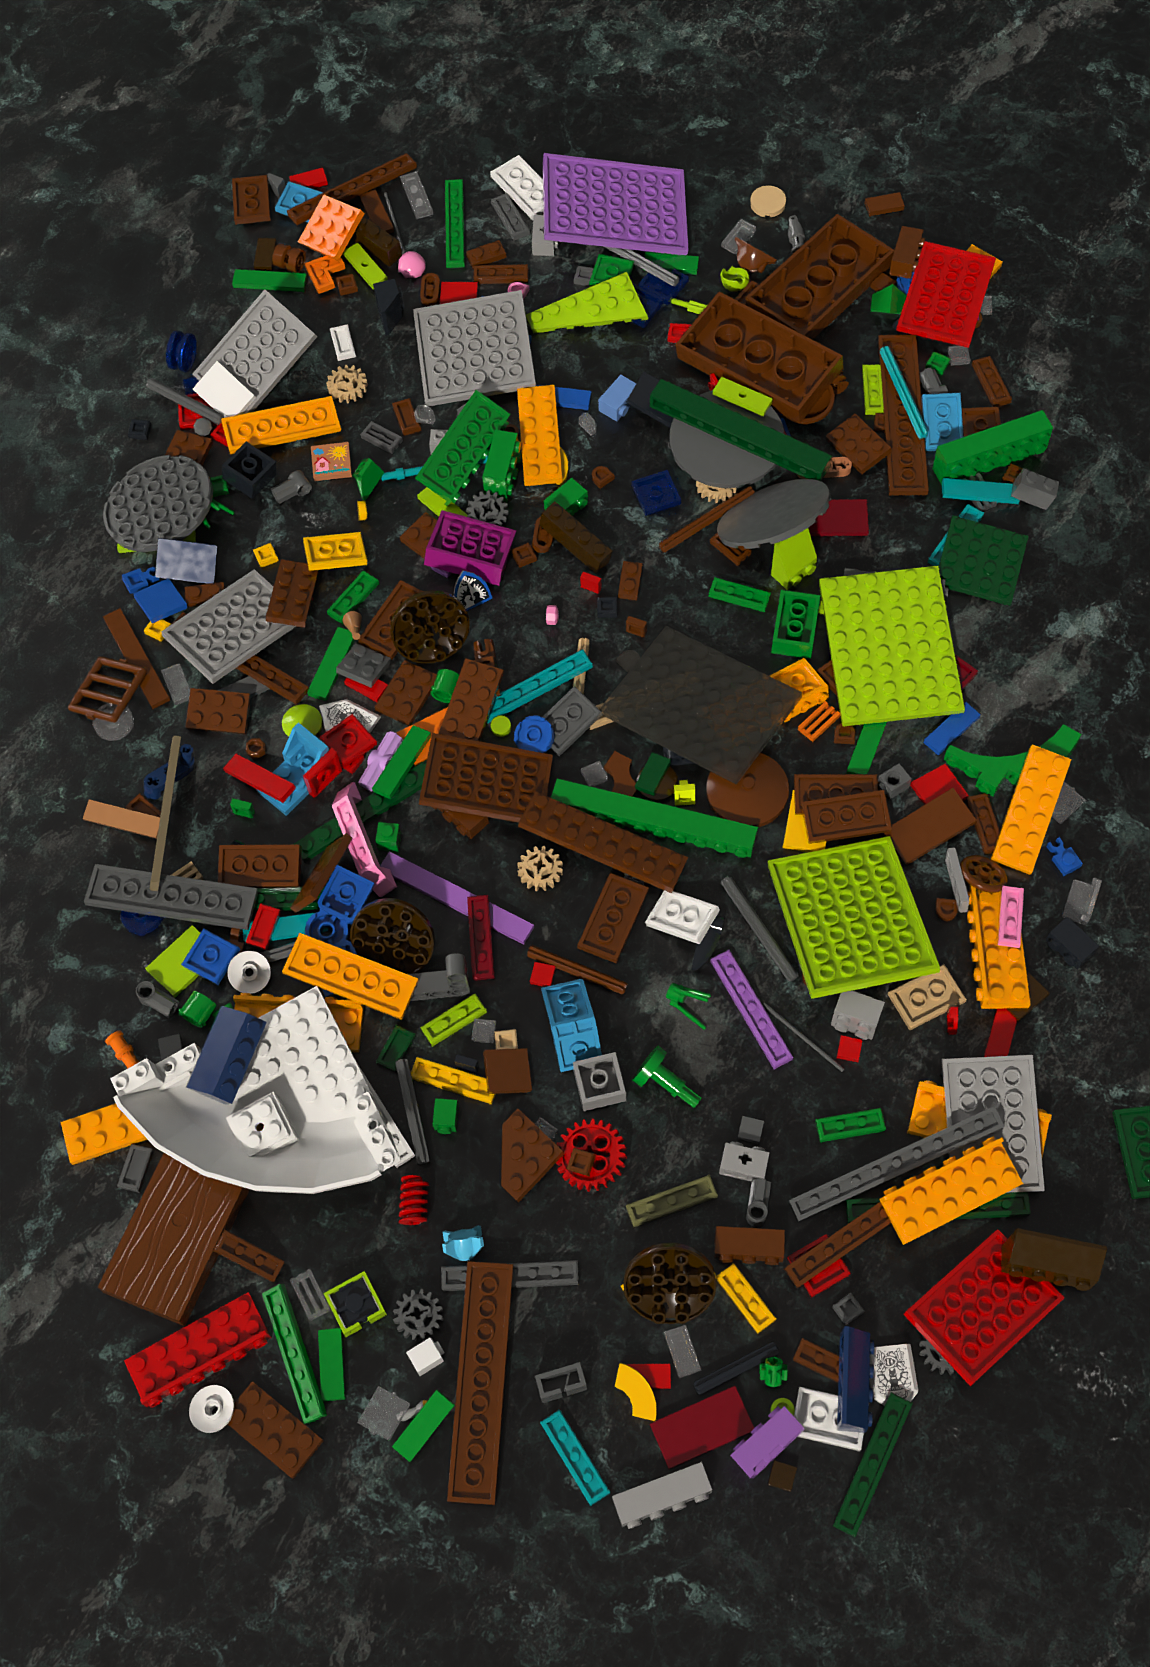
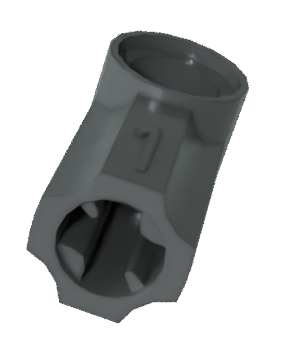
[919,368,948,394]
[271,470,312,504]
[136,981,179,1018]
[746,1178,771,1227]

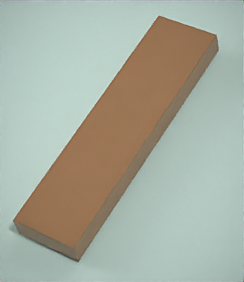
[83,800,160,839]

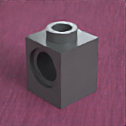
[877,764,912,800]

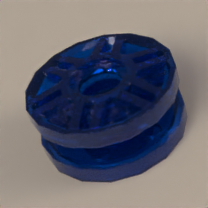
[166,330,197,372]

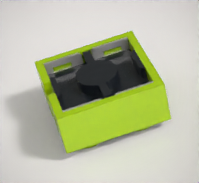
[323,1271,387,1337]

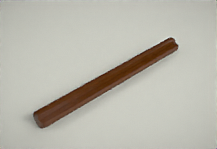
[659,486,755,553]

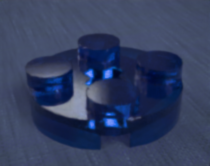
[120,911,164,936]

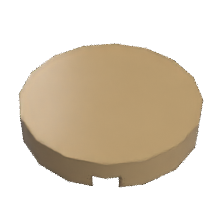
[750,186,786,217]

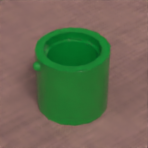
[431,669,459,703]
[179,991,216,1028]

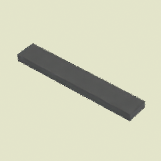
[441,1260,579,1291]

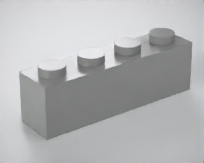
[612,1462,712,1529]

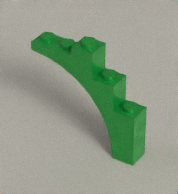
[944,724,1082,796]

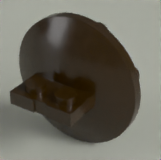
[390,590,470,663]
[350,898,435,974]
[624,1243,716,1324]

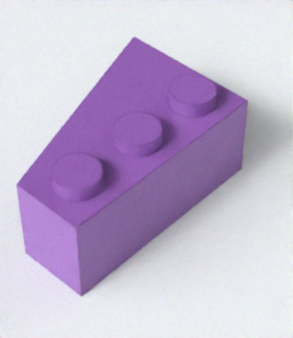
[730,1406,805,1479]

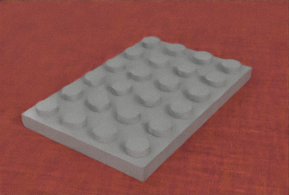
[193,289,317,414]
[161,569,296,684]
[942,1055,1045,1193]

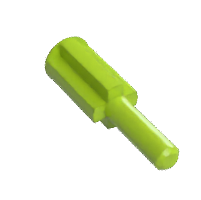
[671,298,707,314]

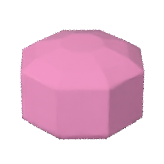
[546,605,559,625]

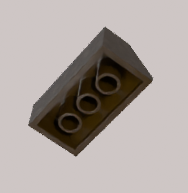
[1001,1228,1107,1291]

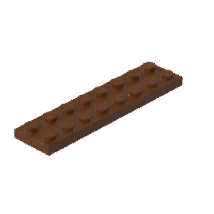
[518,791,688,893]

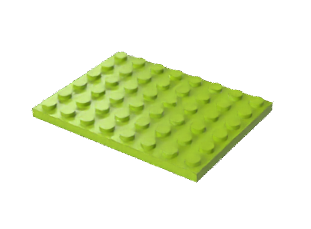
[819,566,965,727]
[768,836,940,999]

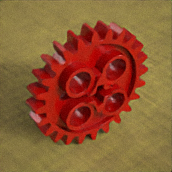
[556,1119,627,1192]

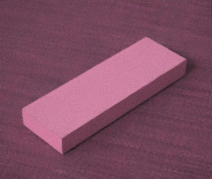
[998,886,1024,948]

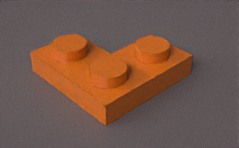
[305,256,345,294]

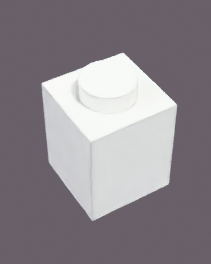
[406,1338,444,1376]

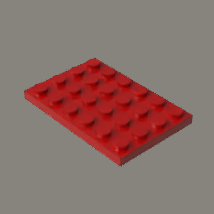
[896,241,996,348]
[903,1229,1064,1386]

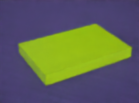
[145,925,200,998]

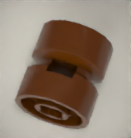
[272,243,306,273]

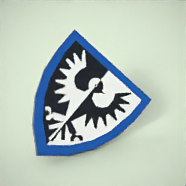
[453,570,492,611]

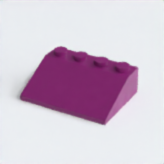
[424,510,516,586]

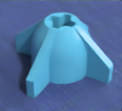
[442,1225,484,1261]

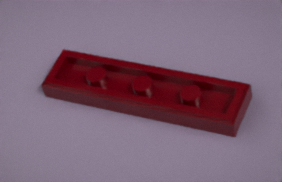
[467,895,495,981]

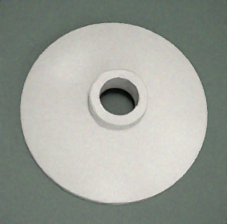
[227,951,271,994]
[189,1385,234,1433]

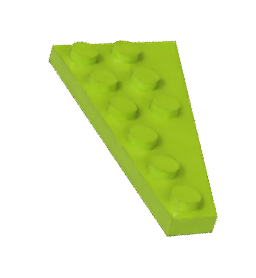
[526,272,648,333]

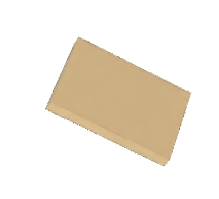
[888,964,967,1030]

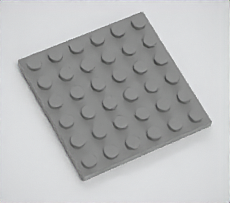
[413,290,536,407]

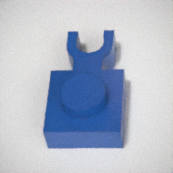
[122,567,159,594]
[1046,837,1083,876]

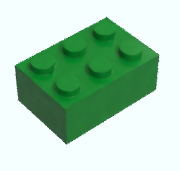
[482,430,522,502]
[771,590,820,659]

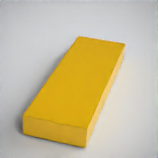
[716,1263,776,1334]

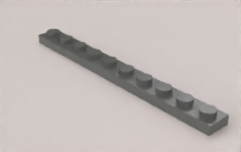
[789,1106,1005,1221]

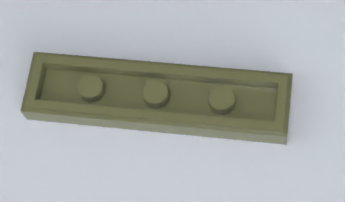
[626,1175,718,1228]

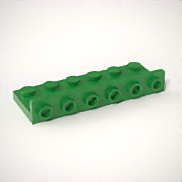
[415,390,510,506]

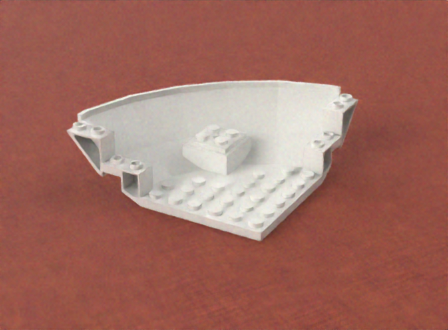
[110,986,401,1194]

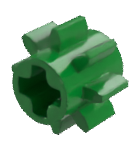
[760,1357,788,1387]

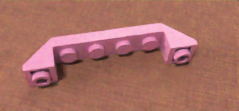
[332,782,397,897]

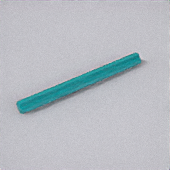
[880,346,928,439]

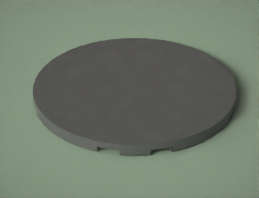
[670,391,785,488]
[103,455,213,552]
[717,479,831,549]

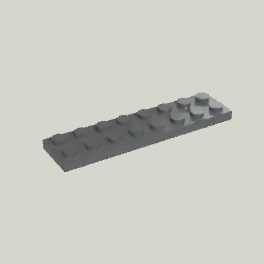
[84,864,259,930]

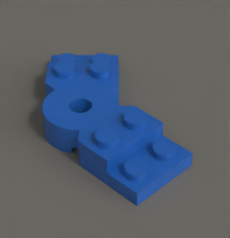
[305,865,375,997]

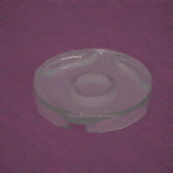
[93,703,134,741]

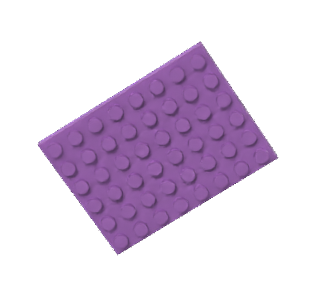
[543,153,688,255]

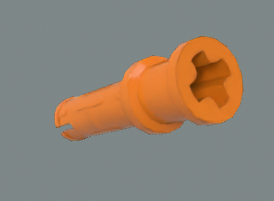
[105,1031,139,1069]

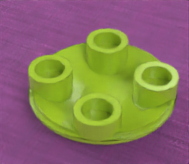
[282,704,322,737]

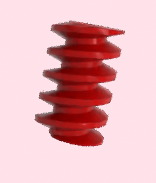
[398,1175,429,1225]

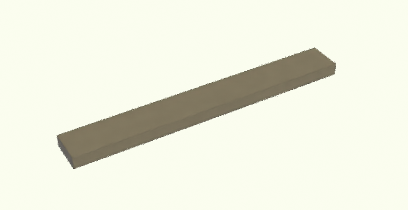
[149,736,181,891]

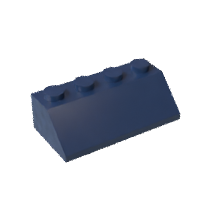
[186,1006,267,1105]
[837,1326,874,1433]

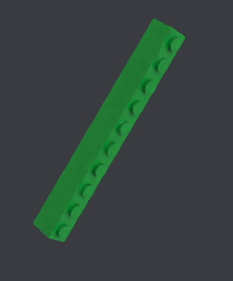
[551,779,758,858]

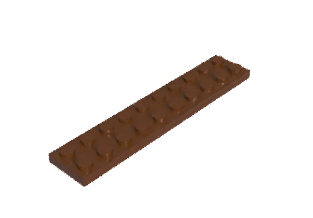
[878,335,929,496]
[447,1262,514,1505]

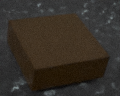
[768,1460,797,1492]

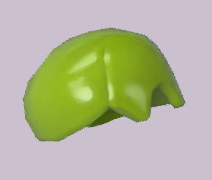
[720,266,749,292]

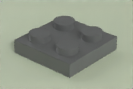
[336,643,391,688]

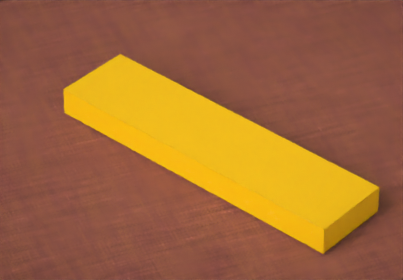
[411,1057,496,1104]

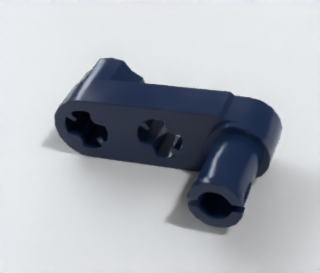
[144,744,194,800]

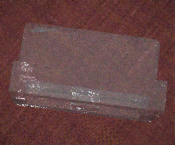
[1062,878,1102,925]

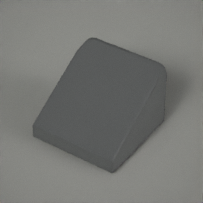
[267,173,285,199]

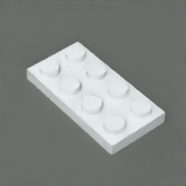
[490,155,544,220]

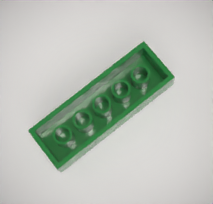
[932,410,1053,485]

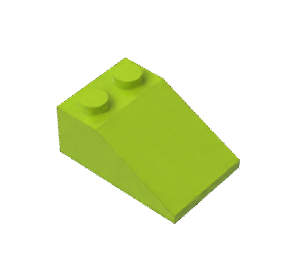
[771,528,817,590]

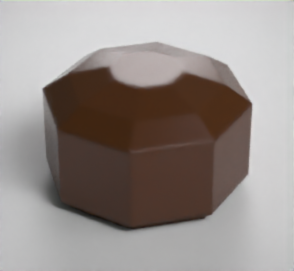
[246,738,266,759]

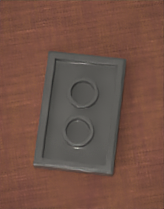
[543,686,603,756]

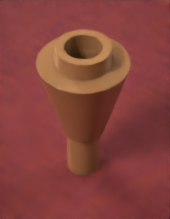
[343,611,362,640]

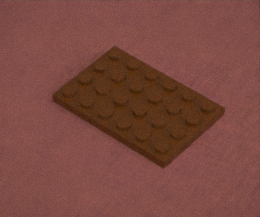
[419,733,553,822]

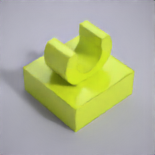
[674,780,695,806]

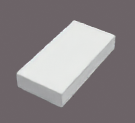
[330,324,356,361]

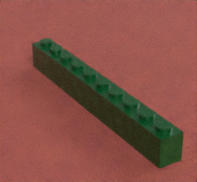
[650,379,832,481]

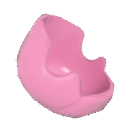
[398,251,426,278]

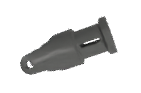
[788,215,805,254]

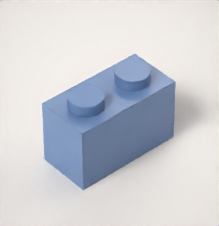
[598,375,636,421]

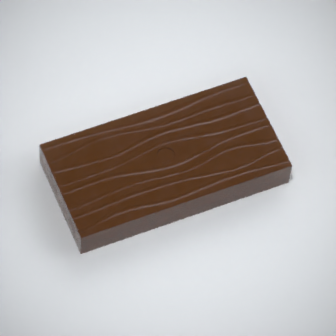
[745,214,895,340]
[675,292,843,423]
[98,1153,250,1326]

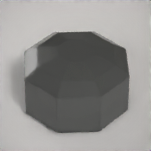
[193,418,213,436]

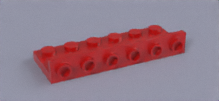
[124,1292,271,1407]

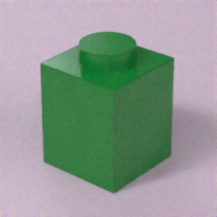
[376,822,402,853]
[433,1099,459,1134]

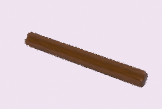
[527,945,627,994]

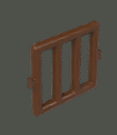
[68,656,147,723]

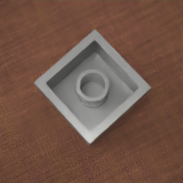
[831,991,885,1040]
[573,1052,626,1111]

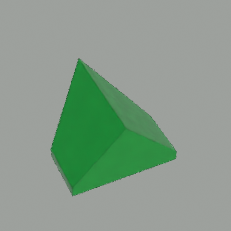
[871,284,907,314]
[352,458,384,501]

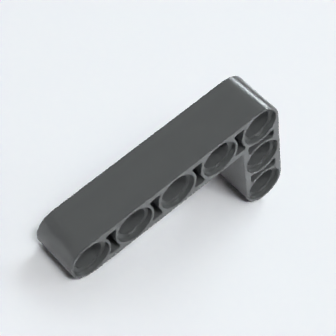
[408,954,470,1001]

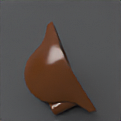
[735,237,777,273]

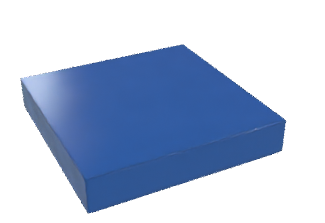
[133,579,187,623]
[181,929,240,985]

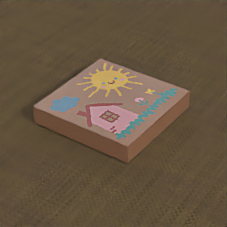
[311,442,352,481]

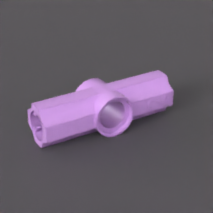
[358,731,403,792]

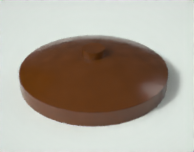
[706,751,789,827]

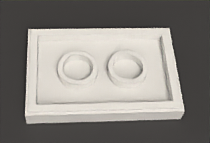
[193,361,256,418]
[645,890,720,944]
[794,1387,869,1451]

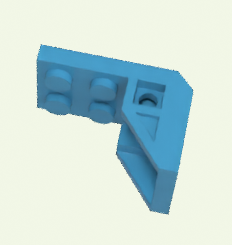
[256,723,329,816]
[541,979,602,1072]

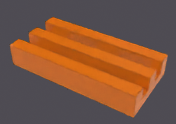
[798,701,840,742]

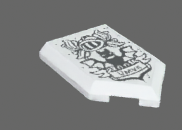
[319,699,381,733]
[869,1344,918,1406]

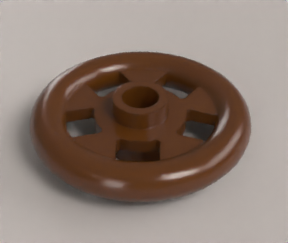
[960,855,1008,893]

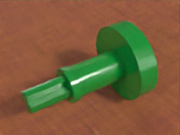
[632,1045,702,1108]

